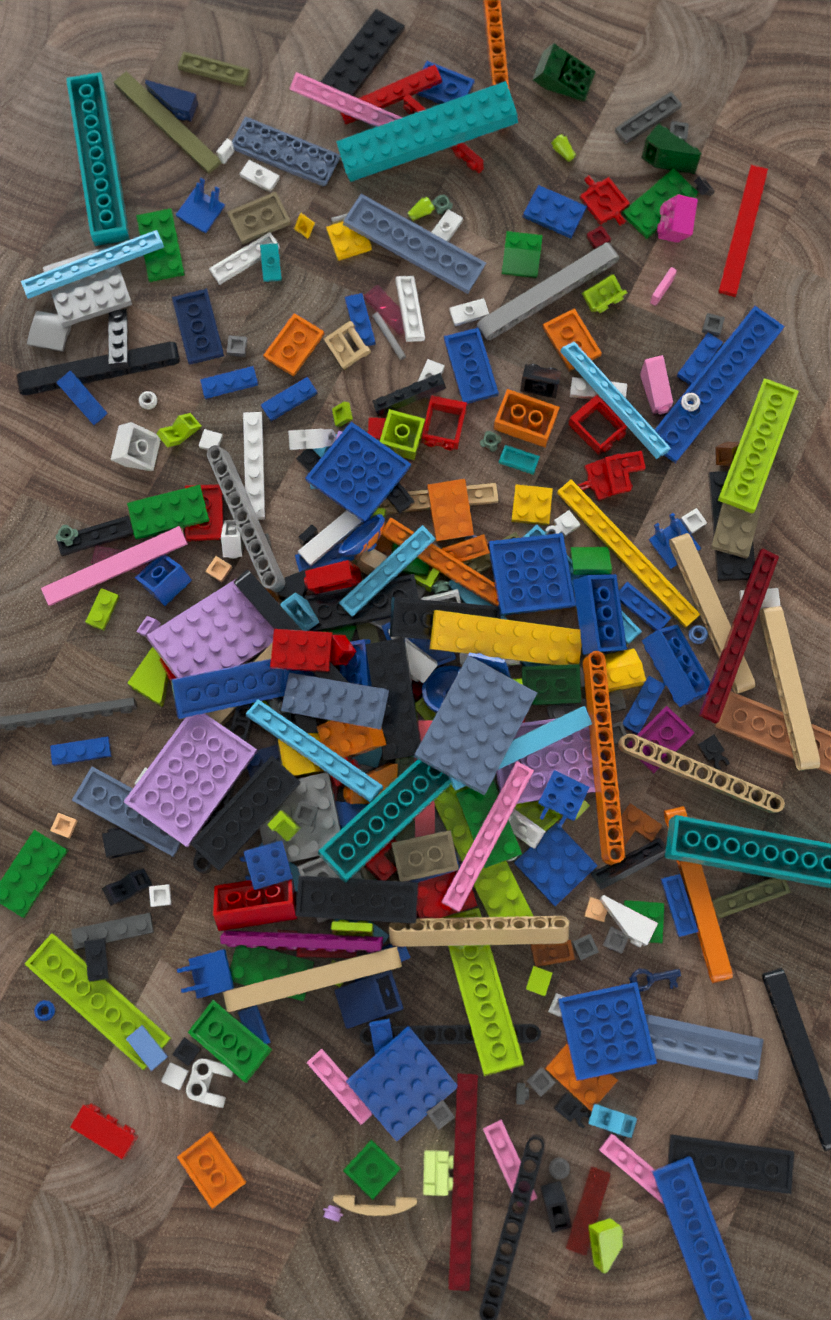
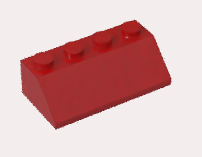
[213,873,297,931]

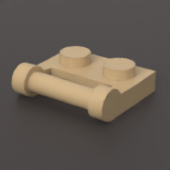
[324,321,371,370]

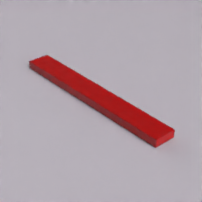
[718,165,768,297]

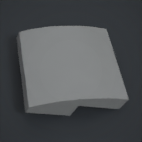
[27,311,72,352]

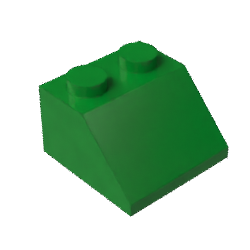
[502,231,543,278]

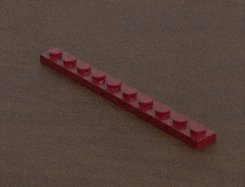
[699,548,779,724]
[448,1073,478,1291]

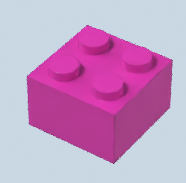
[657,194,698,243]

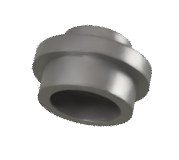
[549,1158,570,1179]

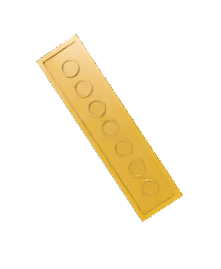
[430,610,582,665]

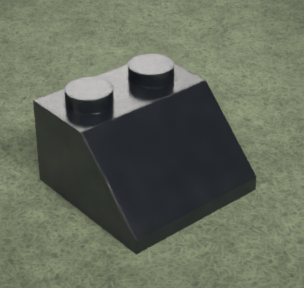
[520,364,562,399]

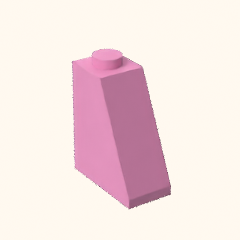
[640,355,673,414]

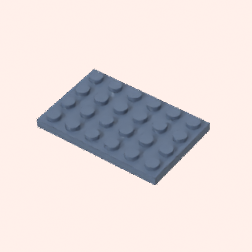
[413,655,537,795]

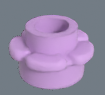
[323,1205,343,1222]

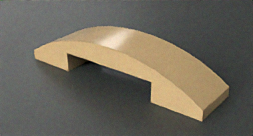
[333,1195,417,1216]

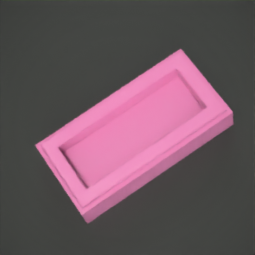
[650,267,677,306]

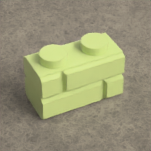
[423,1150,453,1196]

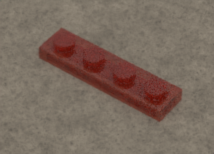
[565,1166,611,1256]

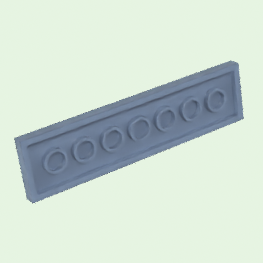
[343,194,486,294]

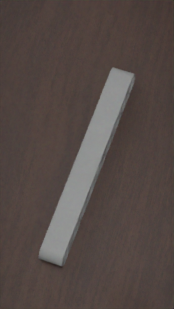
[477,243,620,341]
[207,445,285,592]

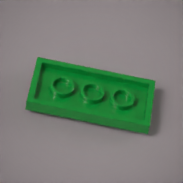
[622,168,698,239]
[136,208,185,282]
[127,485,209,540]
[456,780,522,869]
[0,830,69,918]
[230,945,315,1001]
[187,1000,272,1083]

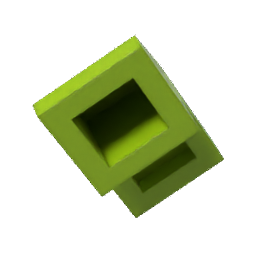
[156,413,202,447]

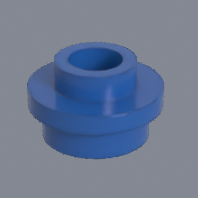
[34,1000,55,1021]

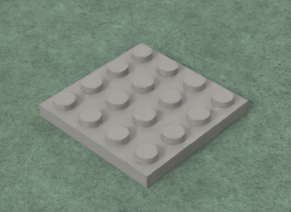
[43,245,132,328]
[260,772,341,863]

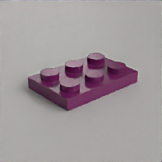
[626,706,695,774]

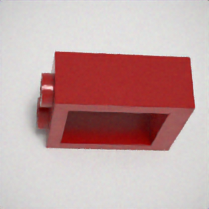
[422,395,467,451]
[568,395,627,455]
[304,560,362,594]

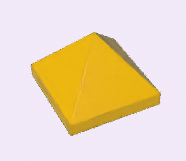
[294,213,315,239]

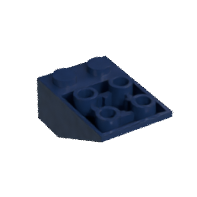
[334,970,404,1029]

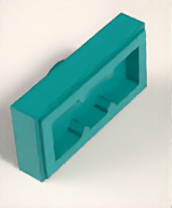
[260,243,282,282]
[499,445,540,475]

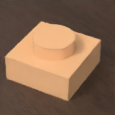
[206,556,232,583]
[50,813,77,839]
[584,897,607,922]

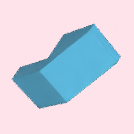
[588,1104,637,1138]

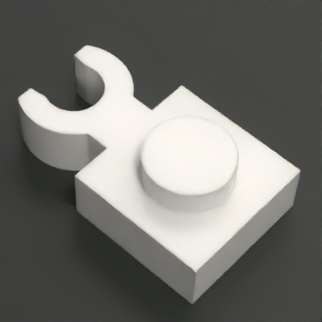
[545,510,580,537]

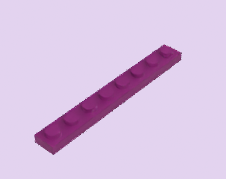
[220,930,383,953]

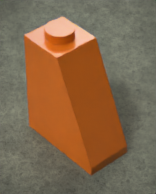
[344,763,398,804]

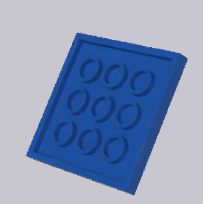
[305,422,411,524]
[488,533,576,616]
[558,982,657,1081]
[346,1026,458,1142]

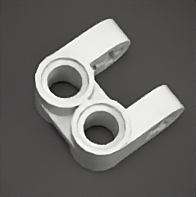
[288,429,336,450]
[186,1059,233,1108]

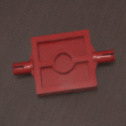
[579,175,630,226]
[577,453,633,501]

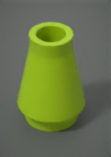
[551,134,576,162]
[407,197,435,222]

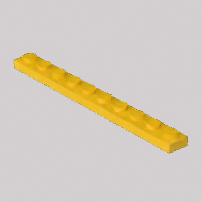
[557,479,700,629]

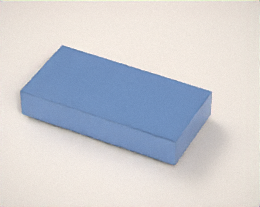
[126,1025,168,1071]

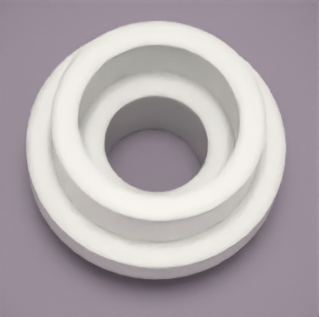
[139,391,157,410]
[681,393,700,411]

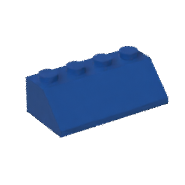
[573,574,627,655]
[642,624,711,707]

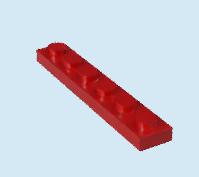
[340,64,442,125]
[403,94,484,173]

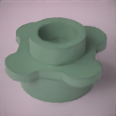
[432,195,452,215]
[480,431,502,452]
[56,524,78,546]
[431,580,450,594]

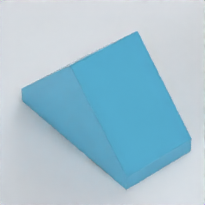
[280,593,319,631]

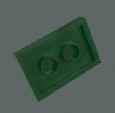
[522,664,582,705]

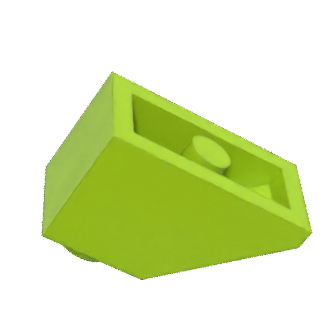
[588,1218,623,1273]

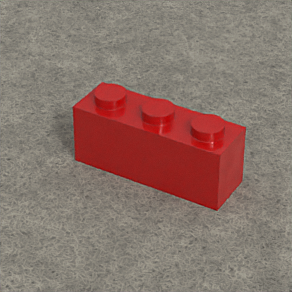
[70,1103,138,1159]

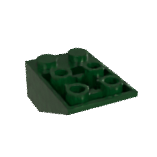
[532,43,596,101]
[641,123,702,174]

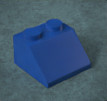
[135,555,192,606]

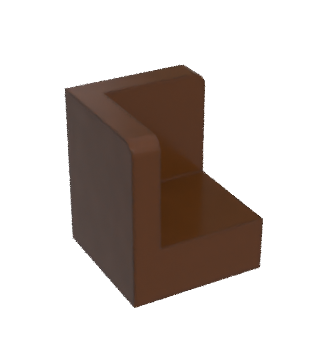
[715,442,740,466]

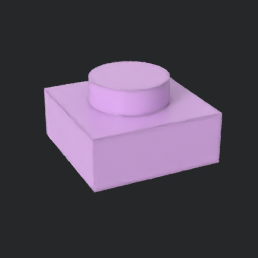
[136,616,161,637]

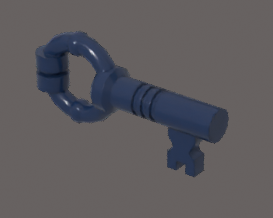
[629,968,681,992]

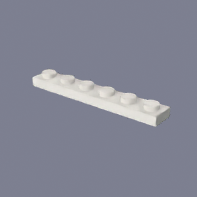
[243,412,265,520]

